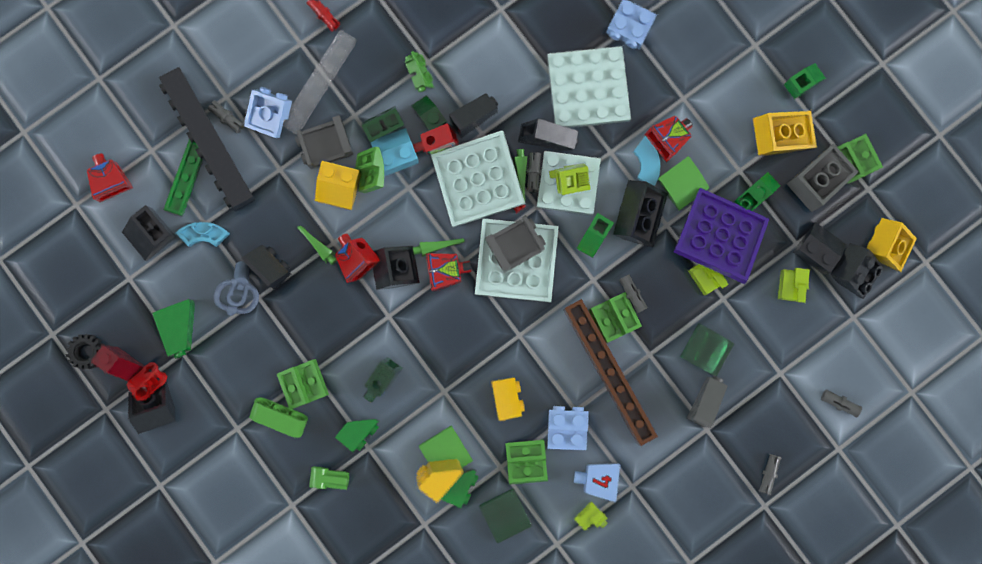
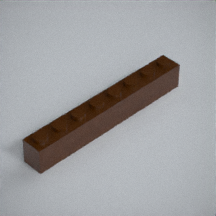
[563,299,658,446]

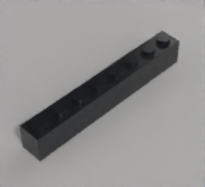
[159,67,255,211]

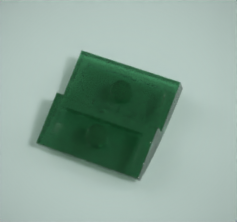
[680,323,734,376]
[479,488,532,544]

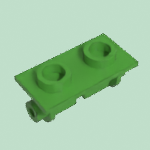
[405,51,434,93]

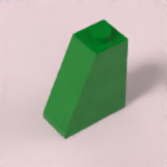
[152,299,195,359]

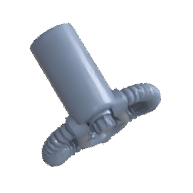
[214,261,259,316]

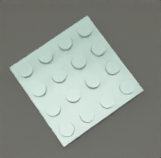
[547,46,631,128]
[431,131,525,227]
[475,219,559,302]

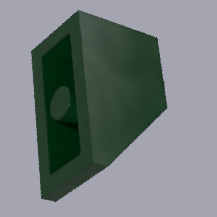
[411,95,447,131]

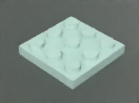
[537,151,601,215]

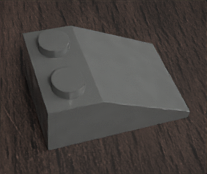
[787,143,859,212]

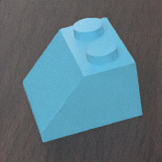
[371,128,419,176]

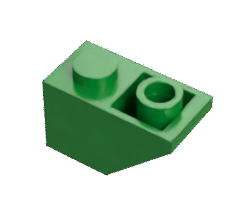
[784,63,826,100]
[734,172,781,211]
[576,213,614,258]
[335,419,379,452]
[440,469,478,508]

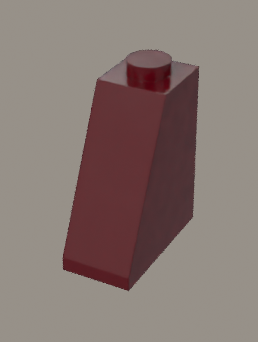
[91,345,144,381]

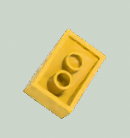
[753,111,817,156]

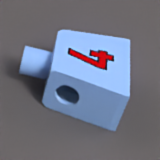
[574,463,620,502]

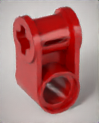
[127,362,167,401]

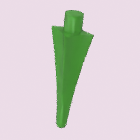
[514,149,528,201]
[298,226,337,265]
[413,238,465,257]

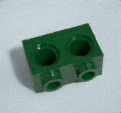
[361,106,404,142]

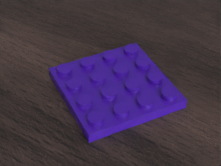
[674,188,769,284]

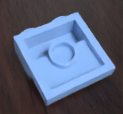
[606,0,657,49]
[244,87,292,138]
[547,406,588,450]

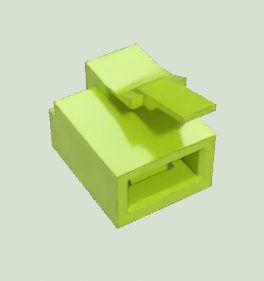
[549,163,591,195]
[688,264,729,296]
[778,268,810,303]
[574,501,608,530]

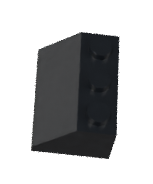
[613,180,668,248]

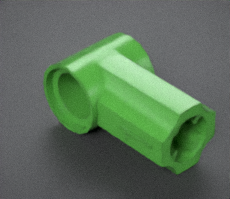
[309,467,349,490]

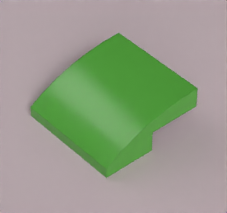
[837,134,883,184]
[355,146,384,193]
[657,156,709,211]
[588,292,642,344]
[277,359,329,409]
[418,425,473,468]
[506,440,548,485]

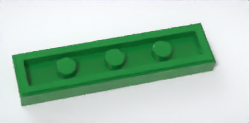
[163,139,204,217]

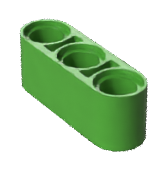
[249,397,308,438]

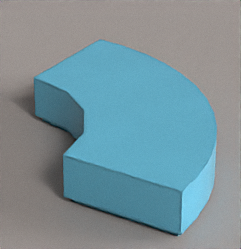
[633,136,660,186]
[175,222,230,247]

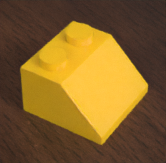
[315,161,361,210]
[867,218,917,272]
[492,378,525,421]
[416,459,463,503]

